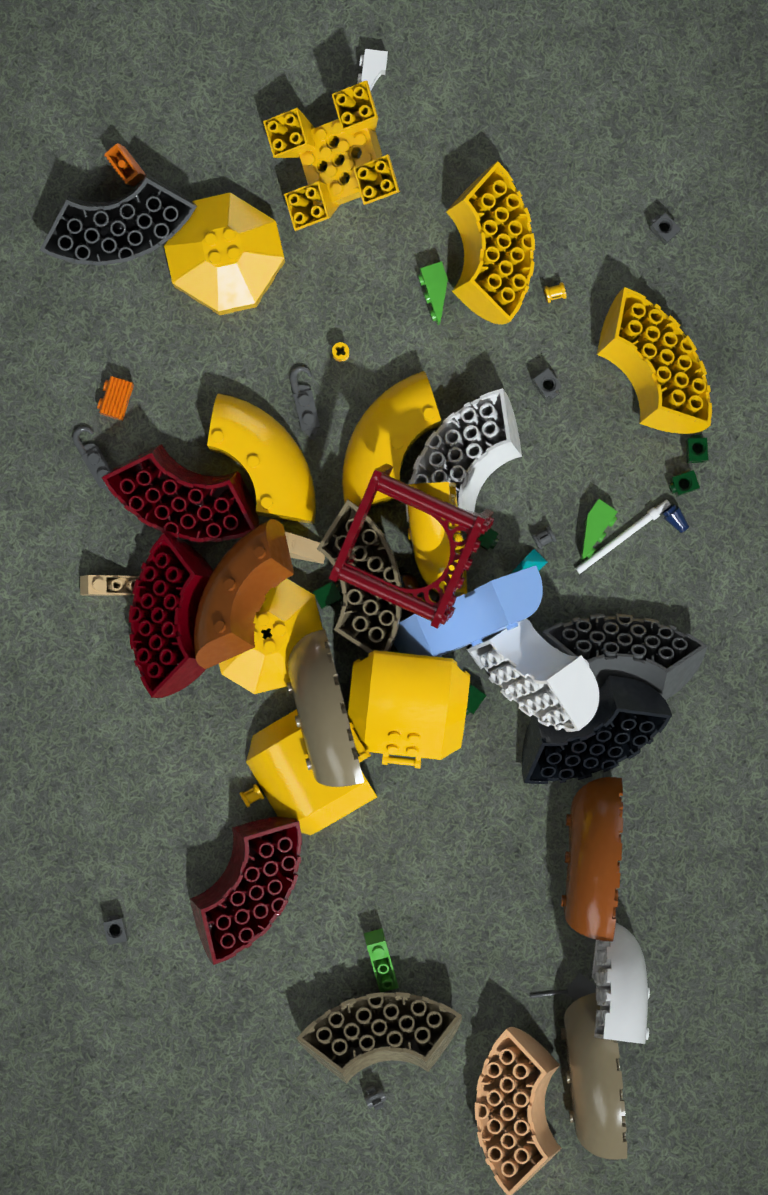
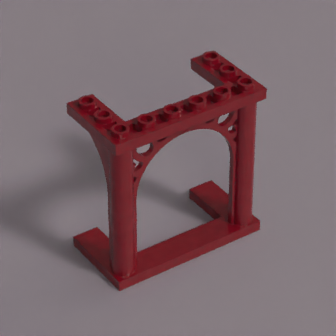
[329,463,495,629]

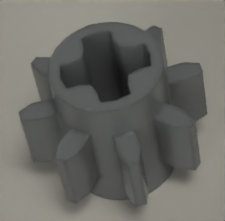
[363,1085,387,1111]

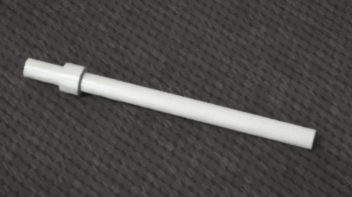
[575,499,671,574]

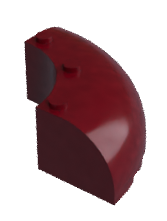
[101,444,259,542]
[129,533,213,698]
[190,817,302,965]

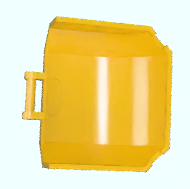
[348,650,470,769]
[246,709,377,835]

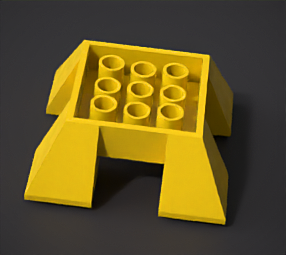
[263,80,400,231]

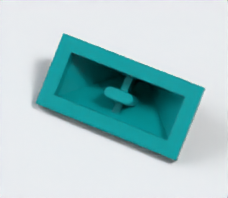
[510,549,547,574]

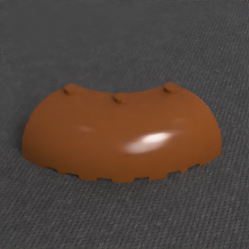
[194,519,294,669]
[561,777,623,942]

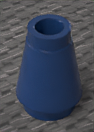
[662,504,689,533]

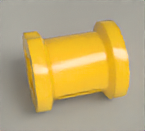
[544,282,566,303]
[332,342,349,362]
[239,784,264,808]

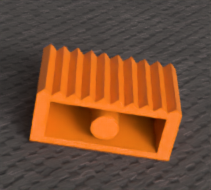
[104,143,146,187]
[97,376,134,421]

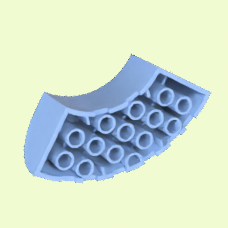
[393,566,543,657]

